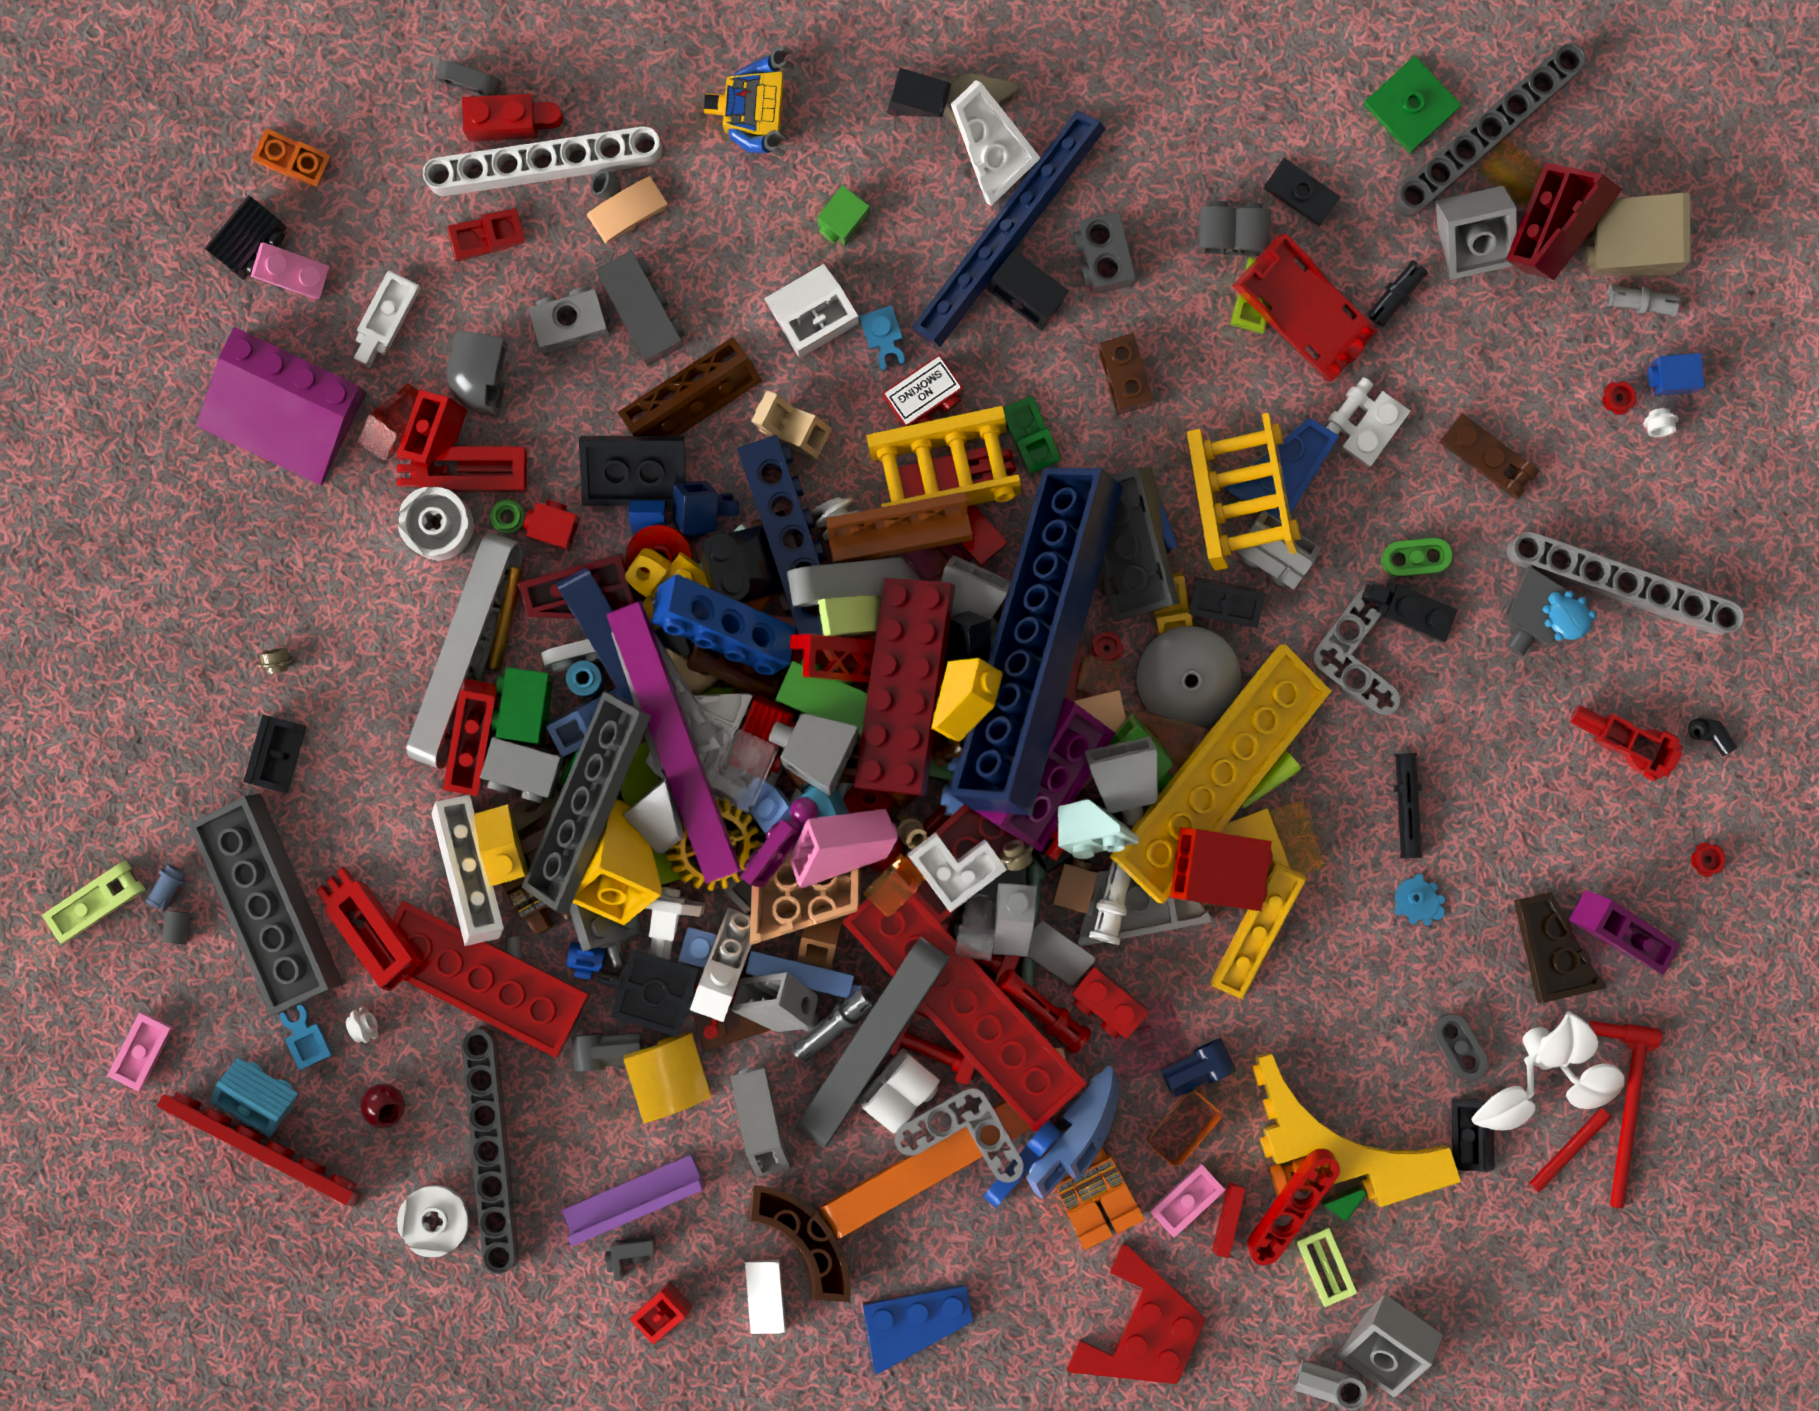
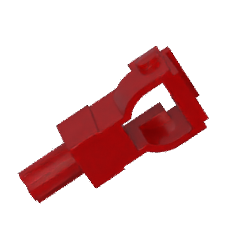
[1569,705,1683,782]

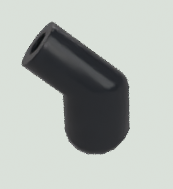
[1688,717,1737,756]

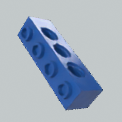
[651,574,796,676]

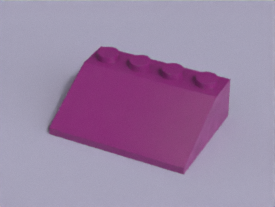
[197,327,367,486]

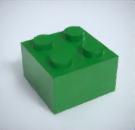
[491,667,554,746]

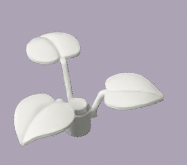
[1471,1012,1624,1131]

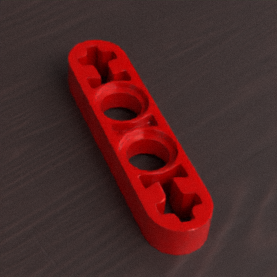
[1247,1148,1340,1265]

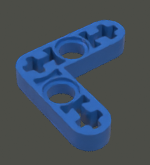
[983,1119,1062,1208]

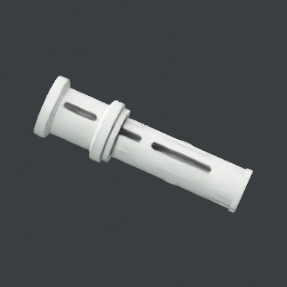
[1089,860,1131,945]

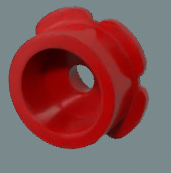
[1602,381,1637,415]
[1089,632,1124,666]
[1690,842,1725,877]

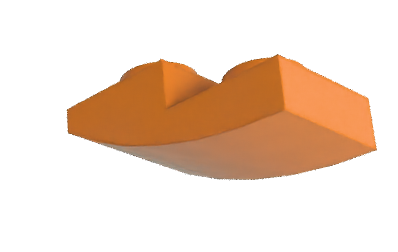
[252,128,331,188]

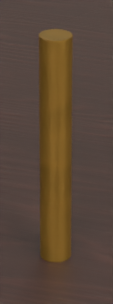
[487,566,523,670]

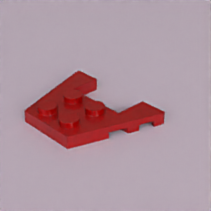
[1066,1243,1206,1384]

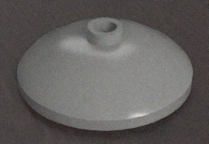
[1136,626,1241,730]

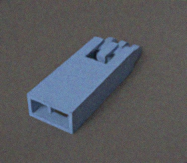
[746,950,875,998]

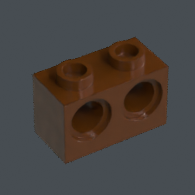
[1098,333,1153,415]

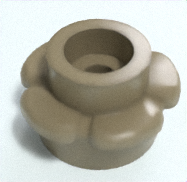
[258,648,293,674]
[999,840,1033,871]

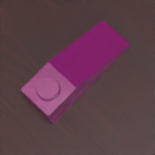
[1569,890,1680,975]

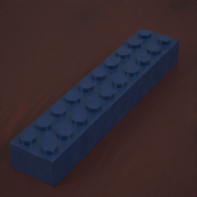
[950,468,1123,816]

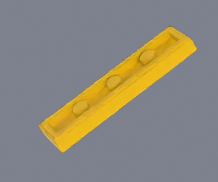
[1210,861,1307,1000]

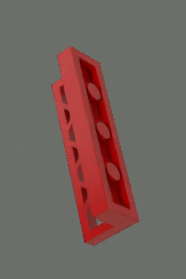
[790,634,875,683]

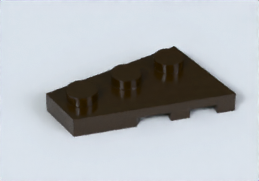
[1514,892,1607,1003]

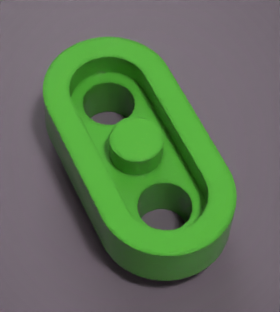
[1381,538,1452,577]

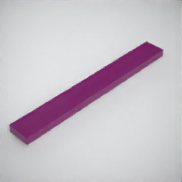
[606,601,742,884]

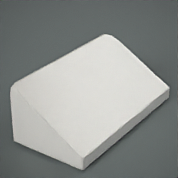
[745,1259,786,1333]

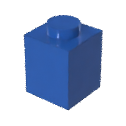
[1647,353,1704,396]

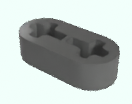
[435,60,502,96]

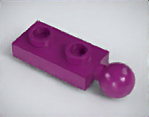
[740,797,819,888]

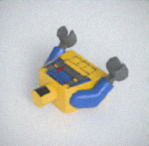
[704,46,794,157]

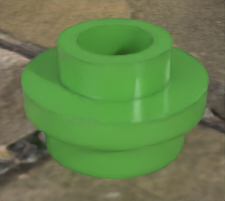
[490,499,525,534]

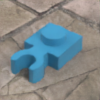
[859,306,905,372]
[280,1004,334,1071]

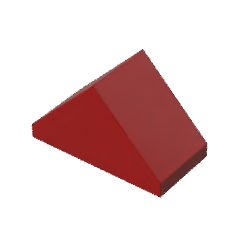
[629,1281,693,1344]

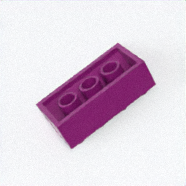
[974,697,1116,853]

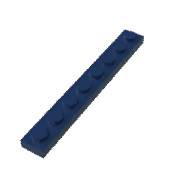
[911,110,1106,347]

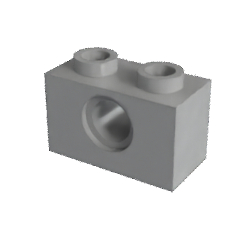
[528,287,610,354]

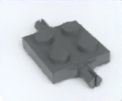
[569,903,644,968]

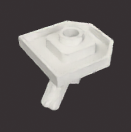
[646,886,706,960]

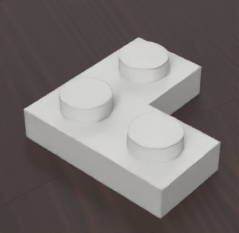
[907,833,1007,912]

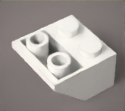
[764,264,859,359]

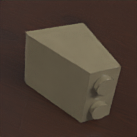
[1584,193,1691,277]

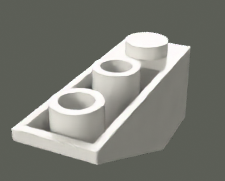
[690,907,751,1022]

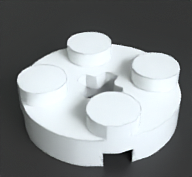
[397,1185,470,1257]

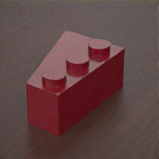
[1506,162,1622,280]
[518,553,637,619]

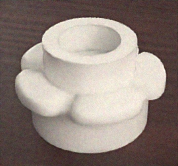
[1643,408,1679,437]

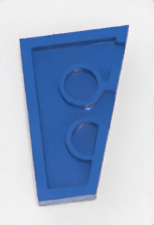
[1224,418,1339,521]
[863,1285,973,1375]

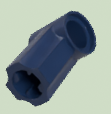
[1161,1038,1237,1097]

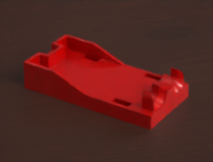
[1232,233,1378,382]

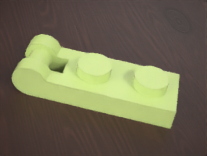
[42,860,146,944]

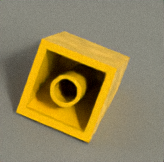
[572,800,662,925]

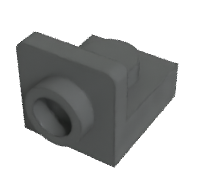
[605,1236,657,1281]

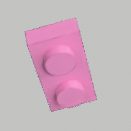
[251,243,329,299]
[107,1012,174,1092]
[1149,1163,1226,1238]

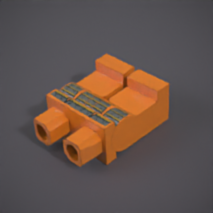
[1055,1147,1145,1251]

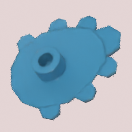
[1542,591,1597,641]
[1394,873,1445,926]

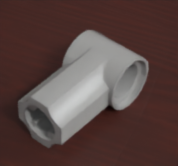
[1294,1360,1367,1410]

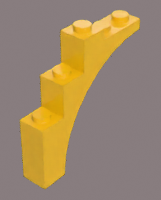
[1252,1052,1461,1207]

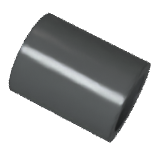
[162,911,191,944]

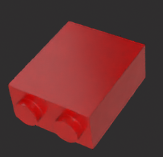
[1170,827,1273,912]

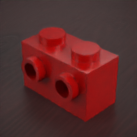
[1072,965,1149,1040]

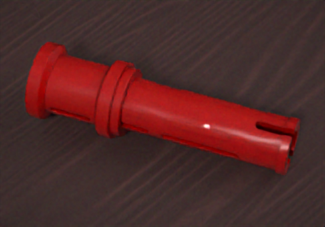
[997,969,1091,1054]

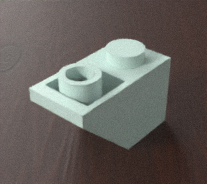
[1058,799,1139,859]

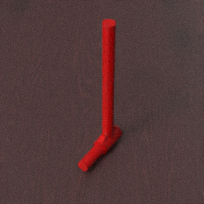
[1589,1020,1662,1208]

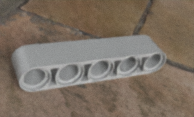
[787,554,941,607]

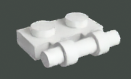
[1326,377,1411,468]

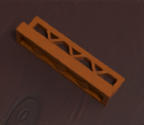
[826,492,972,564]

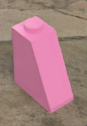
[789,809,898,888]

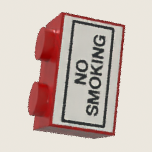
[882,354,963,427]

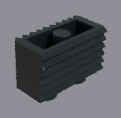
[205,195,287,280]

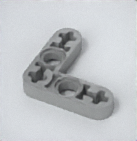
[1312,588,1400,716]
[895,1087,1024,1183]

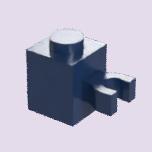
[673,481,739,538]

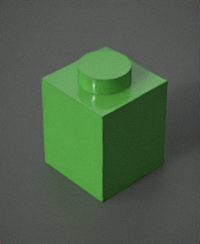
[817,185,870,246]

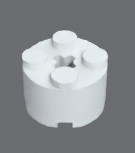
[398,487,475,561]

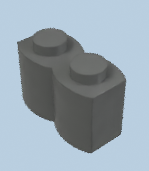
[1197,201,1271,256]

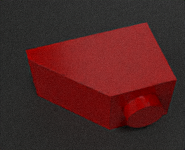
[396,390,468,465]

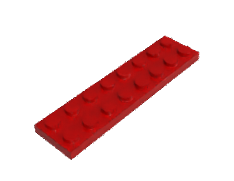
[842,874,1087,1132]

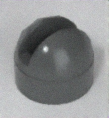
[591,169,621,200]

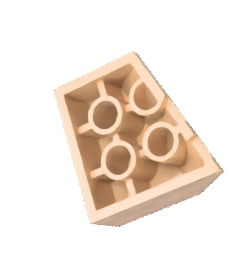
[750,843,862,945]

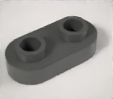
[1433,1014,1488,1081]

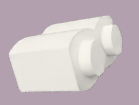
[858,1048,940,1134]

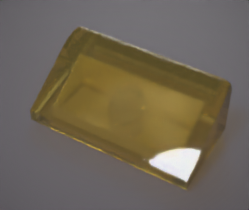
[1479,139,1542,209]

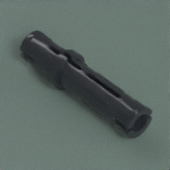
[1393,753,1423,858]

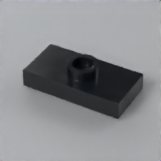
[1263,158,1341,227]

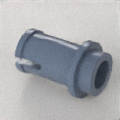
[146,864,186,911]

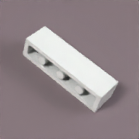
[432,795,504,946]

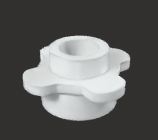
[346,1007,379,1043]

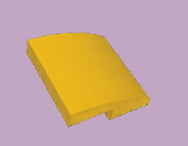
[623,1031,712,1124]

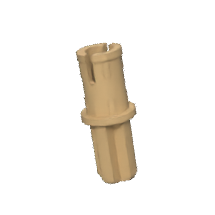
[894,814,929,850]

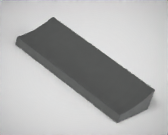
[522,691,651,914]
[188,793,343,1016]

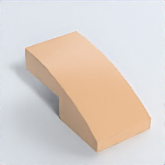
[587,176,668,244]

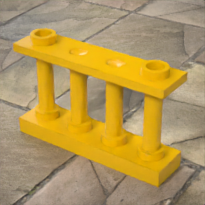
[866,406,1021,507]
[1187,412,1301,571]

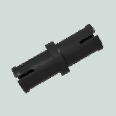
[1366,260,1428,327]

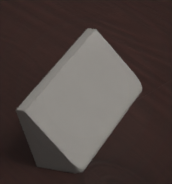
[1028,919,1096,986]

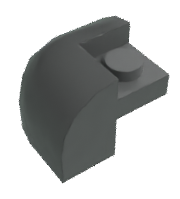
[446,331,508,417]

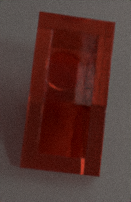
[357,383,419,462]

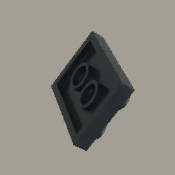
[579,436,686,506]

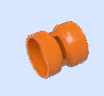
[1269,1157,1311,1197]

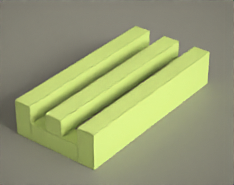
[1296,1226,1357,1307]

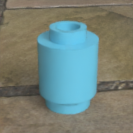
[566,661,605,698]

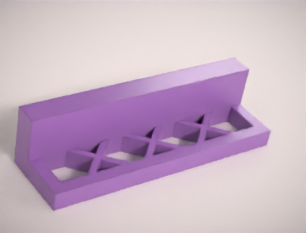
[561,1154,705,1247]

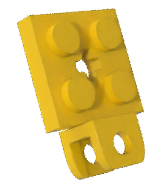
[625,548,709,619]

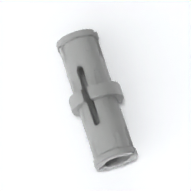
[1606,284,1680,317]

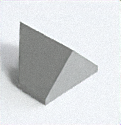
[624,776,684,854]

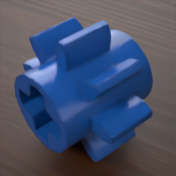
[566,942,607,980]

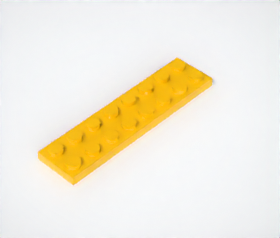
[1110,644,1331,904]

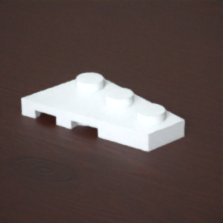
[951,80,1041,206]

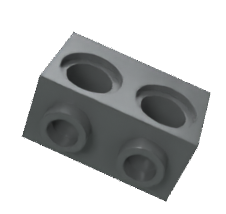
[1073,211,1135,294]

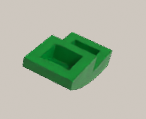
[1003,395,1061,474]

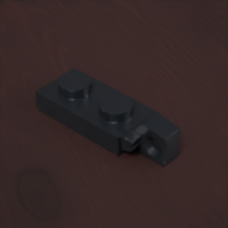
[1362,582,1458,642]

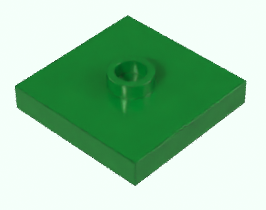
[1363,56,1462,154]

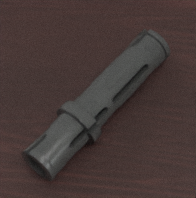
[792,986,878,1062]

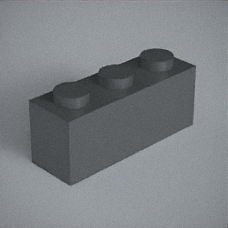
[595,250,685,366]

